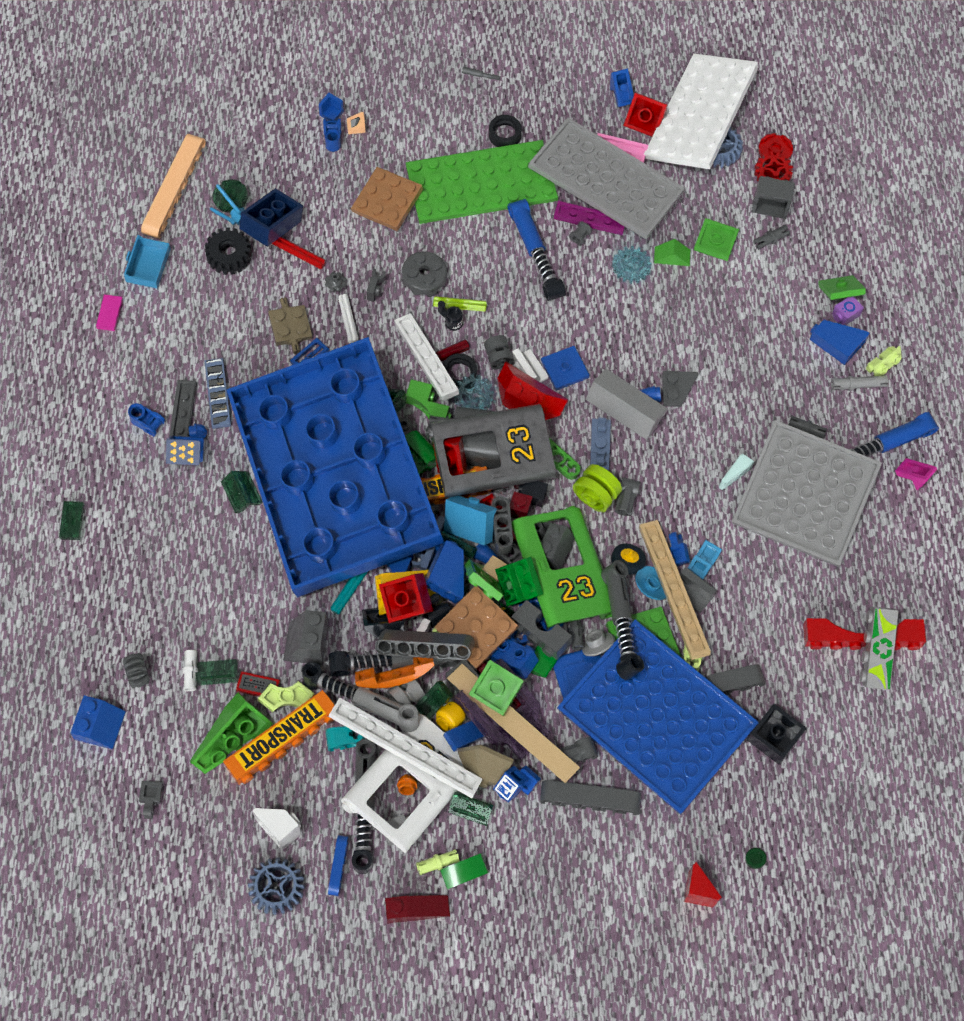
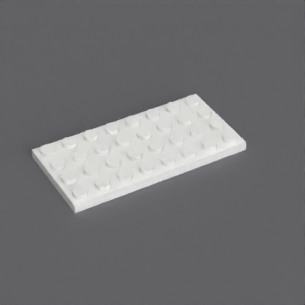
[644,54,758,169]

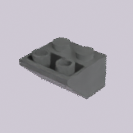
[534,522,575,570]

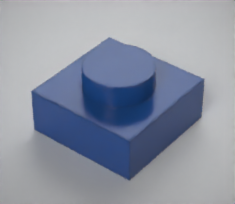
[521,766,541,795]

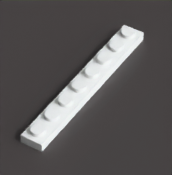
[328,697,482,798]

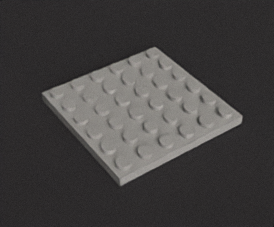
[732,420,882,567]

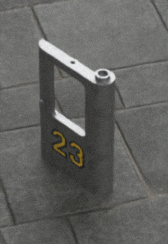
[426,404,556,498]

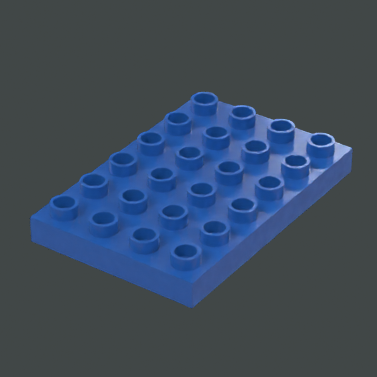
[227,337,444,598]

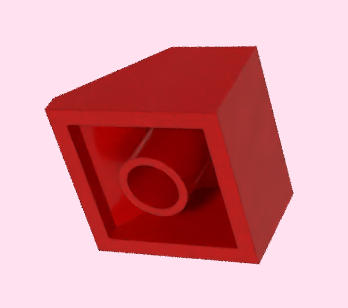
[379,573,433,623]

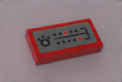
[236,671,280,697]

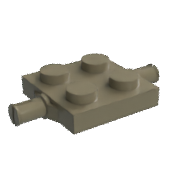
[268,297,312,354]

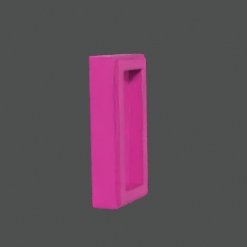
[96,294,123,331]

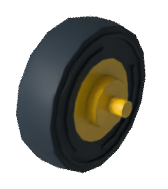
[611,543,646,575]

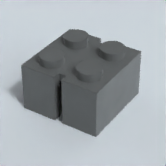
[751,176,795,219]

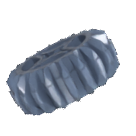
[713,126,743,169]
[248,857,305,915]

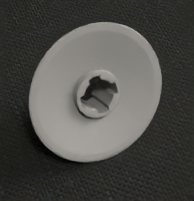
[582,629,615,656]

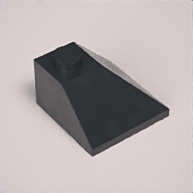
[362,608,405,643]

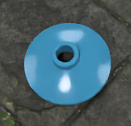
[635,566,666,600]

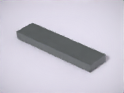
[169,380,197,437]

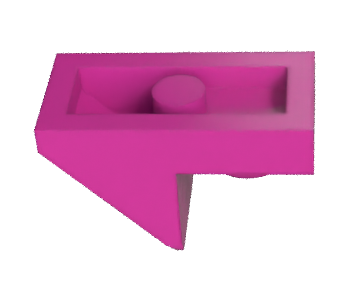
[895,458,937,490]

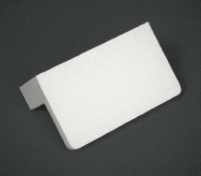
[512,348,548,382]

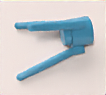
[210,184,244,226]

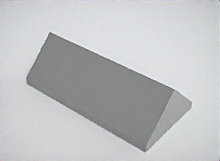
[585,369,668,440]

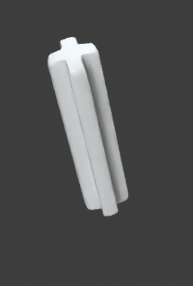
[338,294,358,343]

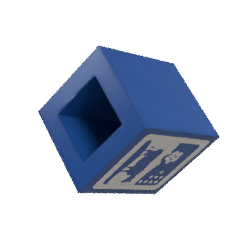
[493,766,529,802]

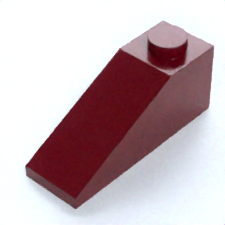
[385,895,450,924]

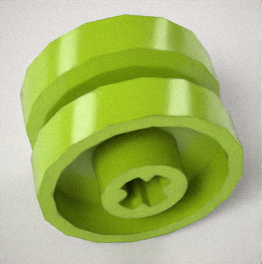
[573,464,622,512]

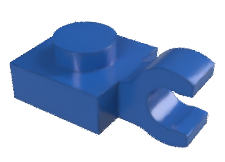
[669,532,690,567]

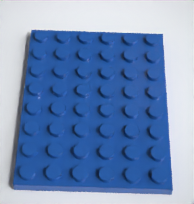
[557,620,759,815]

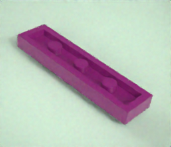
[554,201,625,236]

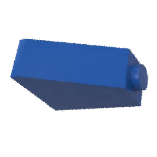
[810,320,870,365]
[425,540,464,604]

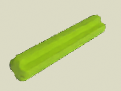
[433,296,487,312]

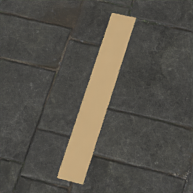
[447,664,580,783]

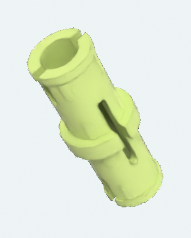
[416,849,460,876]

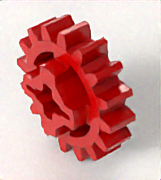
[754,152,793,181]

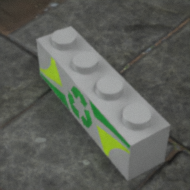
[860,606,899,690]

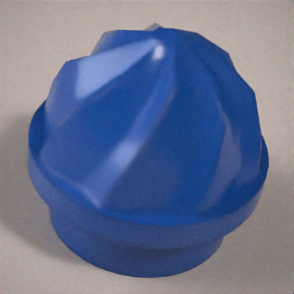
[189,423,207,439]

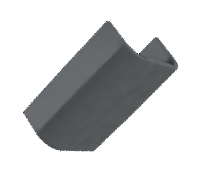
[454,406,501,469]

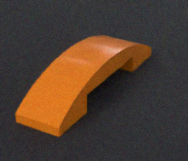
[355,657,434,688]

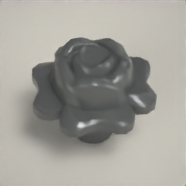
[325,272,346,292]

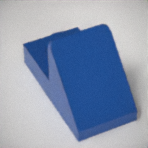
[610,68,634,107]

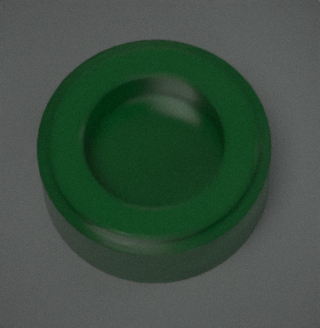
[745,848,766,869]

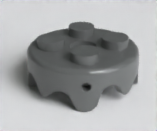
[402,251,447,297]

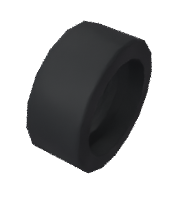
[489,115,522,147]
[443,353,477,390]

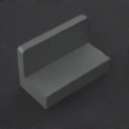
[680,567,717,613]

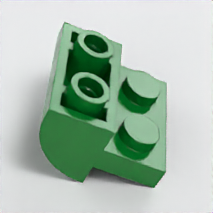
[405,430,437,476]
[495,557,543,607]

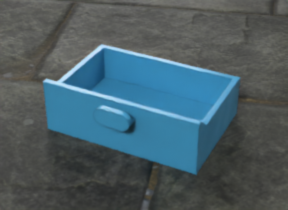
[124,235,171,288]
[444,496,497,546]

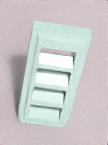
[719,454,754,490]

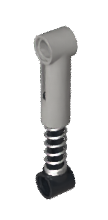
[302,662,419,732]

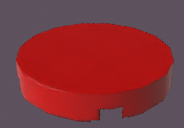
[758,133,793,161]

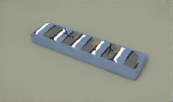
[204,358,231,429]

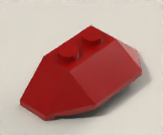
[497,362,568,420]

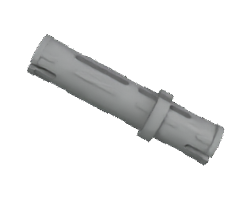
[831,375,888,391]

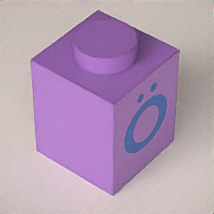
[832,296,864,325]

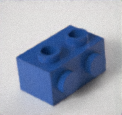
[490,638,539,679]

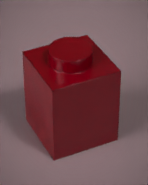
[510,491,533,519]

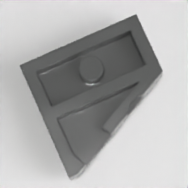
[662,371,698,407]

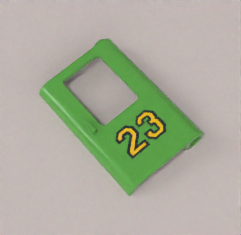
[511,506,612,628]

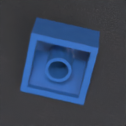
[70,695,126,750]

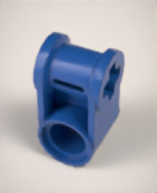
[323,118,342,152]
[128,403,166,437]

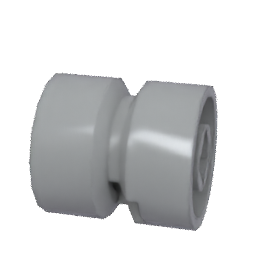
[387,680,425,705]

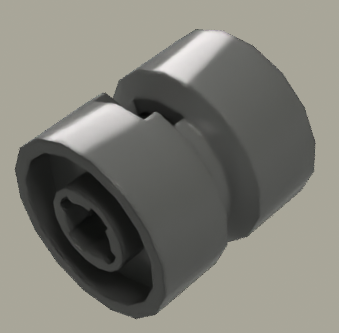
[484,335,514,370]

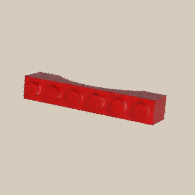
[803,618,926,650]

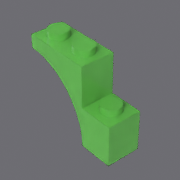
[406,379,452,445]

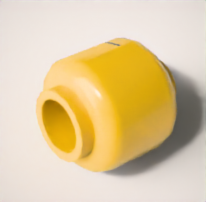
[436,701,466,731]

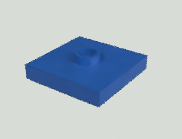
[541,346,590,391]

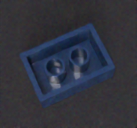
[239,188,303,247]

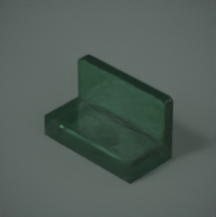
[221,471,262,513]
[196,659,238,686]

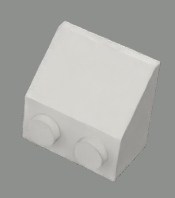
[253,808,301,851]

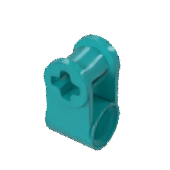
[325,726,365,752]

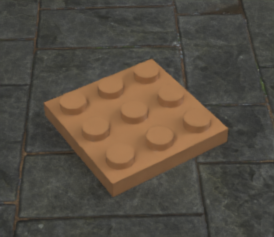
[351,167,423,231]
[434,586,519,669]

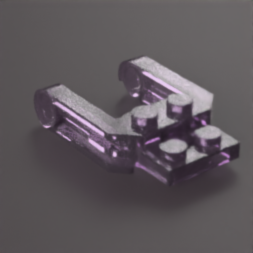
[454,658,551,760]

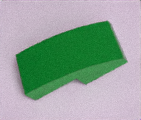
[440,853,489,890]

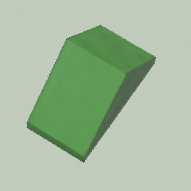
[654,239,690,266]

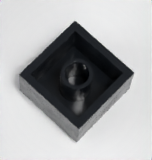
[747,704,807,765]

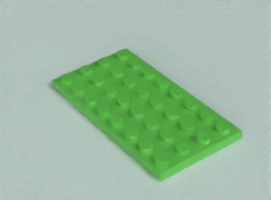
[406,140,558,224]

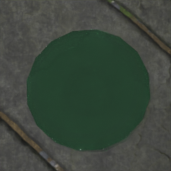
[212,179,248,213]

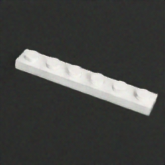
[394,313,459,401]

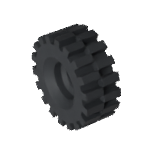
[205,227,252,275]

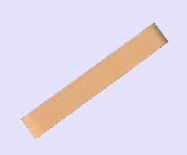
[141,134,206,239]

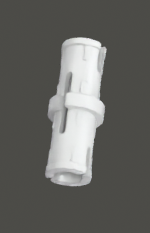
[182,650,198,691]

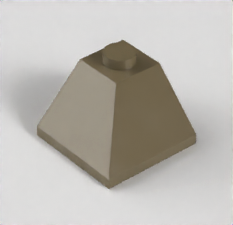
[458,745,514,788]

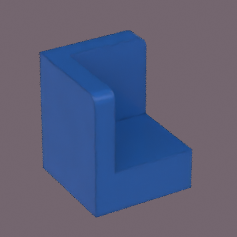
[319,92,344,121]

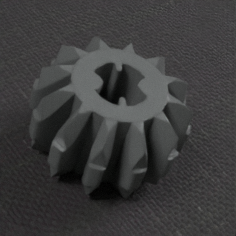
[123,653,150,688]

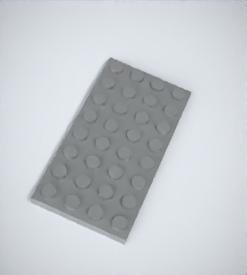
[528,117,685,239]

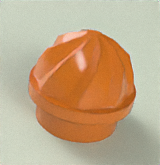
[397,774,418,796]

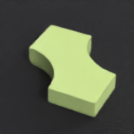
[257,681,314,712]

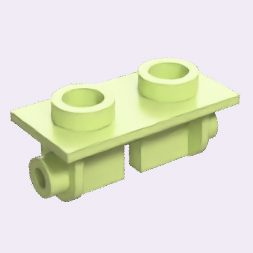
[866,346,902,376]

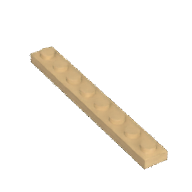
[639,520,711,660]

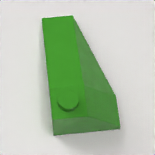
[190,692,273,774]

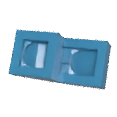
[688,540,722,580]

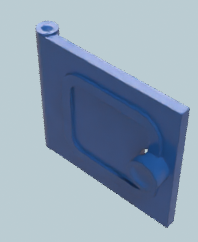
[553,650,601,700]

